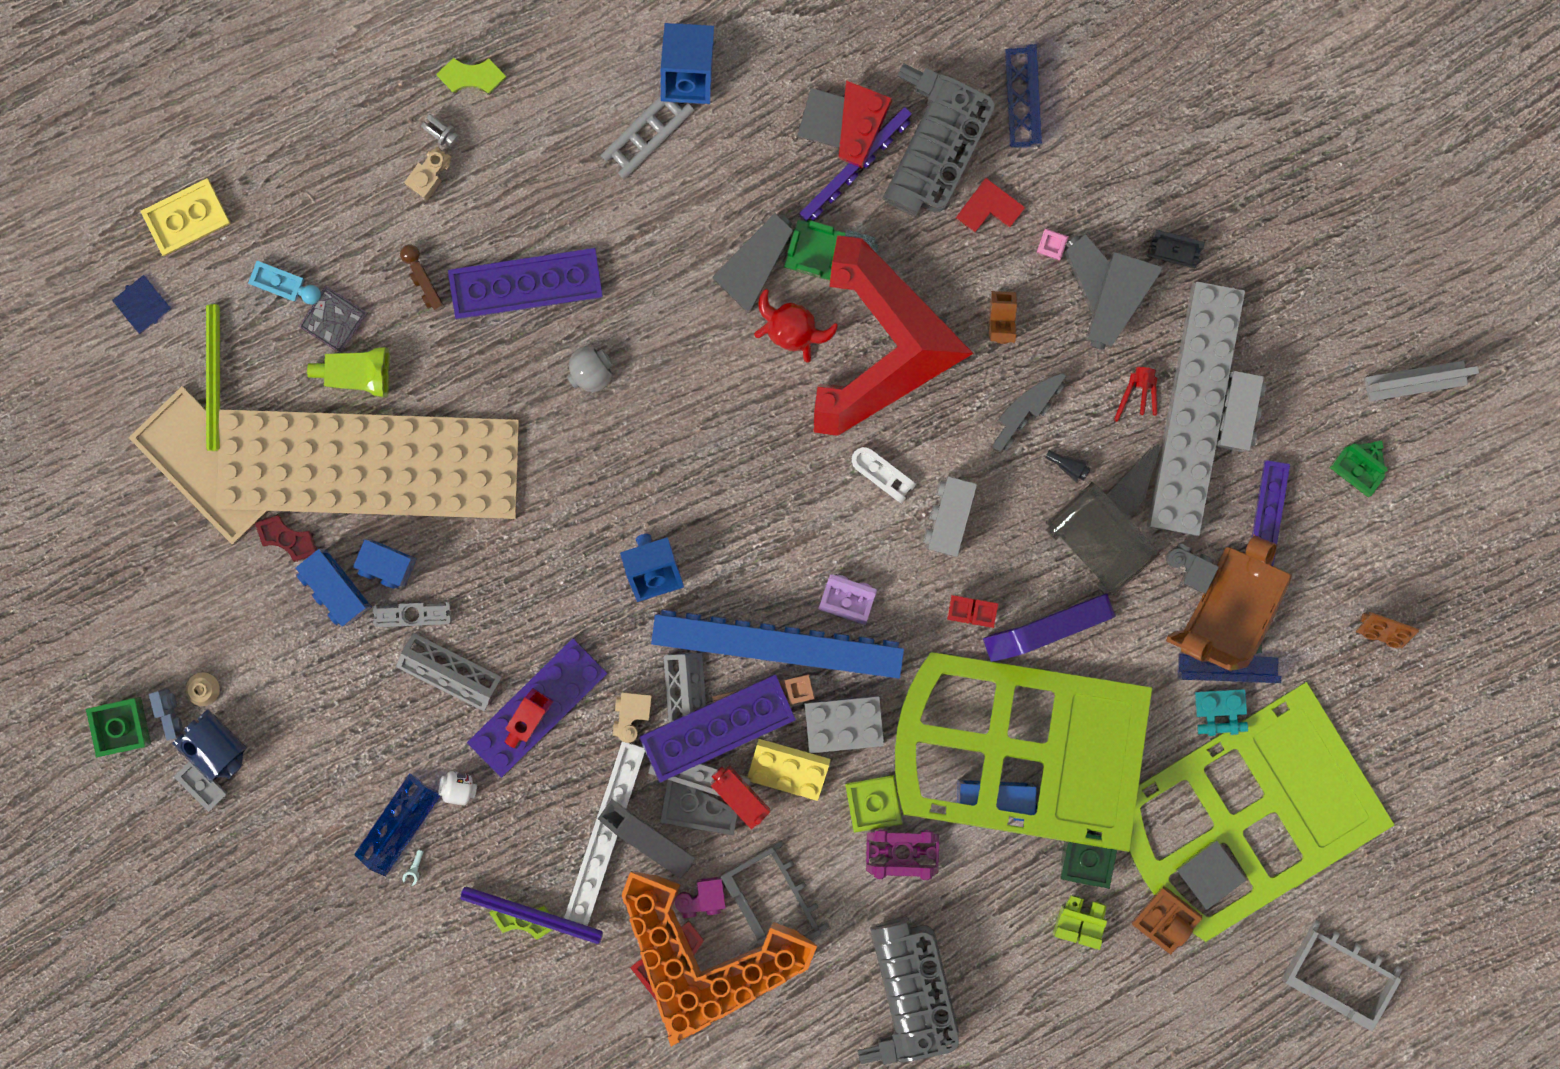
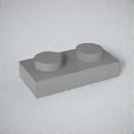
[174,762,228,812]

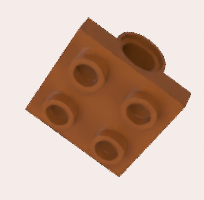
[1132,885,1202,955]

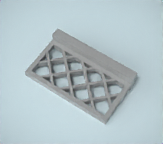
[1364,361,1479,402]

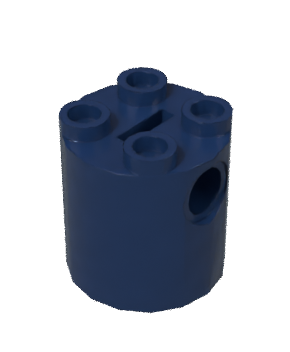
[172,709,247,783]

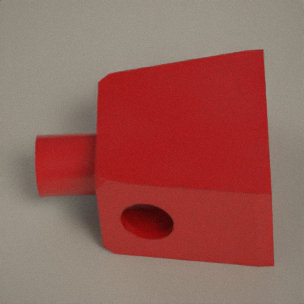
[505,688,554,749]

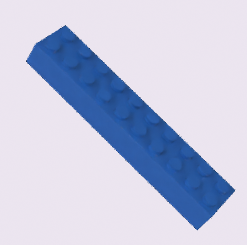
[651,609,904,679]

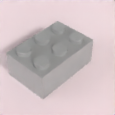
[1216,371,1266,452]
[923,476,977,557]
[804,695,884,753]

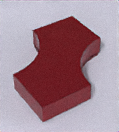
[255,515,317,562]

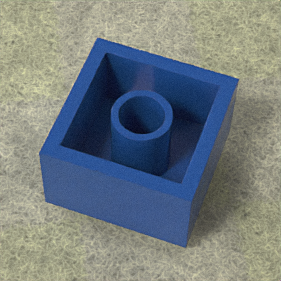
[353,539,417,589]

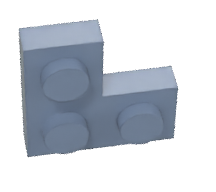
[149,689,183,741]

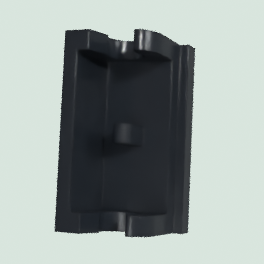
[1147,230,1205,269]

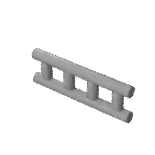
[600,95,694,180]

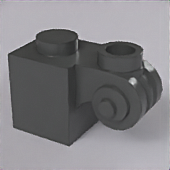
[1166,543,1219,594]

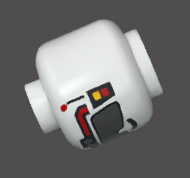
[438,771,477,805]

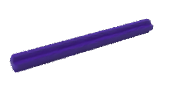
[460,887,603,944]

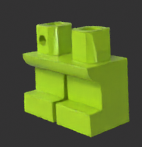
[1052,894,1107,950]

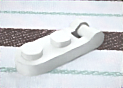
[851,447,917,504]

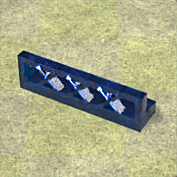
[1005,44,1042,148]
[1177,654,1282,683]
[354,773,440,877]

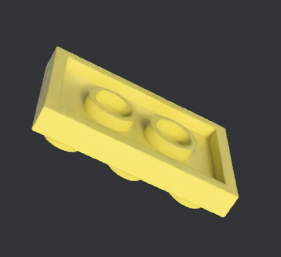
[141,178,231,257]
[747,739,831,801]

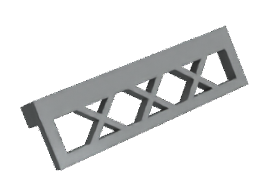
[396,633,502,712]
[663,652,706,722]

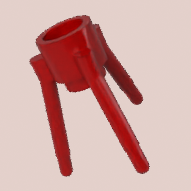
[1114,367,1158,422]

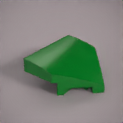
[1329,441,1388,498]

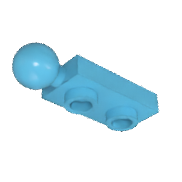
[248,261,321,305]

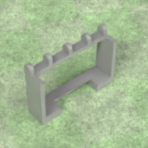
[1281,920,1402,1032]

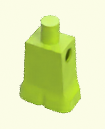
[307,347,390,398]

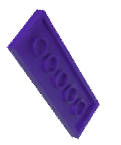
[448,248,603,320]
[467,638,608,778]
[639,674,796,782]

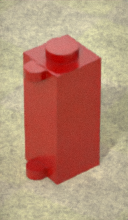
[711,765,770,830]

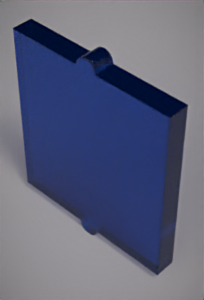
[112,275,172,334]

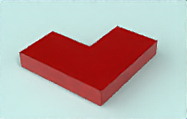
[956,178,1025,233]

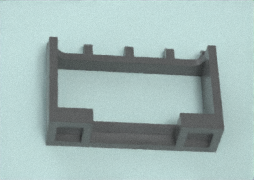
[720,841,830,946]

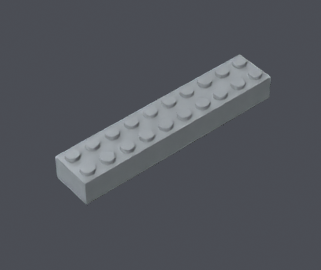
[1147,282,1245,536]

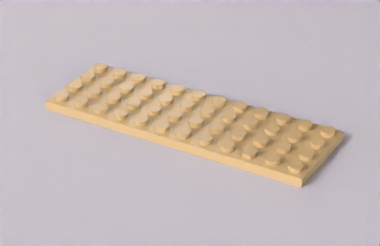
[216,409,519,519]

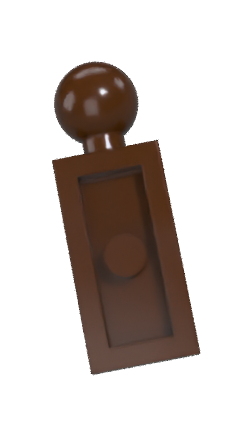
[400,244,445,312]

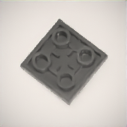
[797,88,844,148]
[1176,840,1246,910]

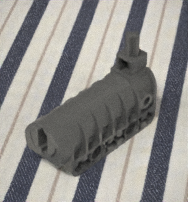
[882,63,995,217]
[858,916,959,1065]

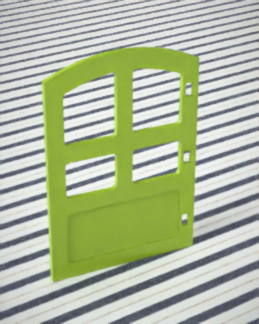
[895,652,1152,852]
[1129,682,1394,942]

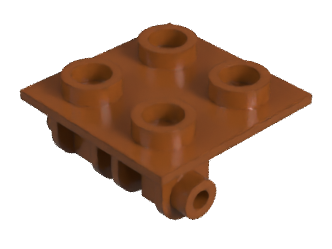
[1356,612,1419,648]

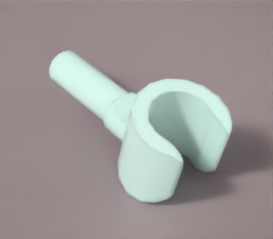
[402,850,424,886]

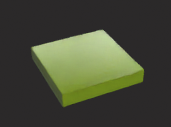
[845,775,902,833]

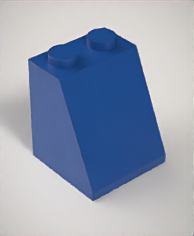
[661,23,714,104]

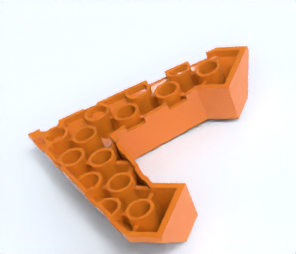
[622,871,817,1047]

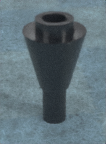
[1045,449,1091,483]

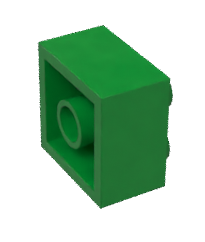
[86,697,152,758]

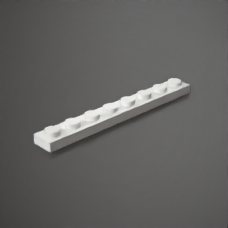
[564,741,645,926]

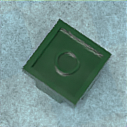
[1060,831,1117,889]

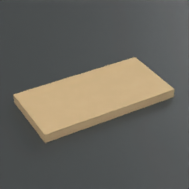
[129,386,268,545]

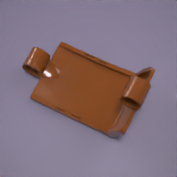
[1166,534,1292,671]

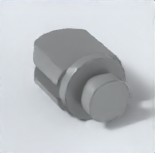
[421,114,459,148]

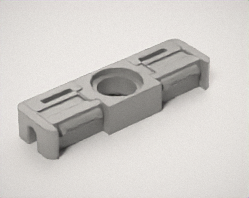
[373,602,452,627]

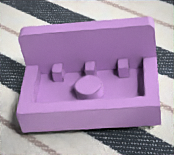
[818,574,877,625]

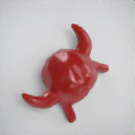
[754,289,838,363]

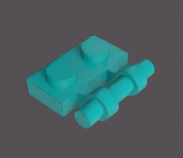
[1195,690,1248,736]

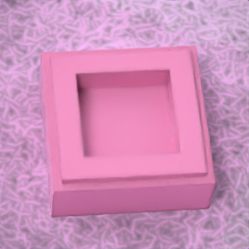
[1036,229,1068,261]

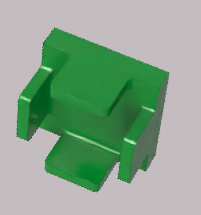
[784,219,846,281]

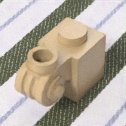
[404,146,452,201]
[613,691,652,743]

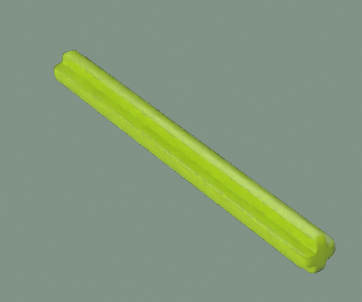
[206,304,220,452]

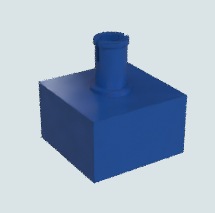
[620,534,684,602]

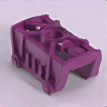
[866,828,940,880]

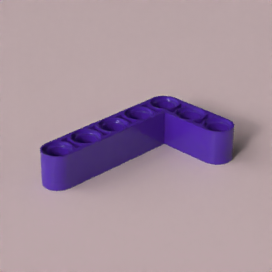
[982,593,1116,662]

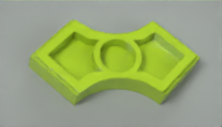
[436,58,507,94]
[489,898,552,940]

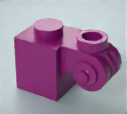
[675,876,726,918]

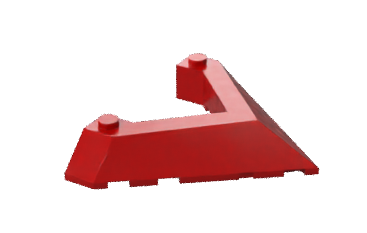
[814,235,974,436]

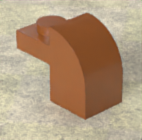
[989,291,1017,344]

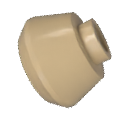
[186,672,220,706]

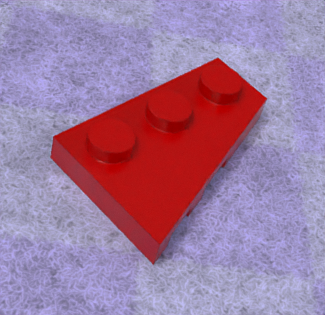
[839,80,892,168]

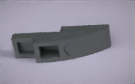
[991,373,1066,453]

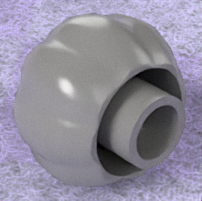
[567,346,613,392]

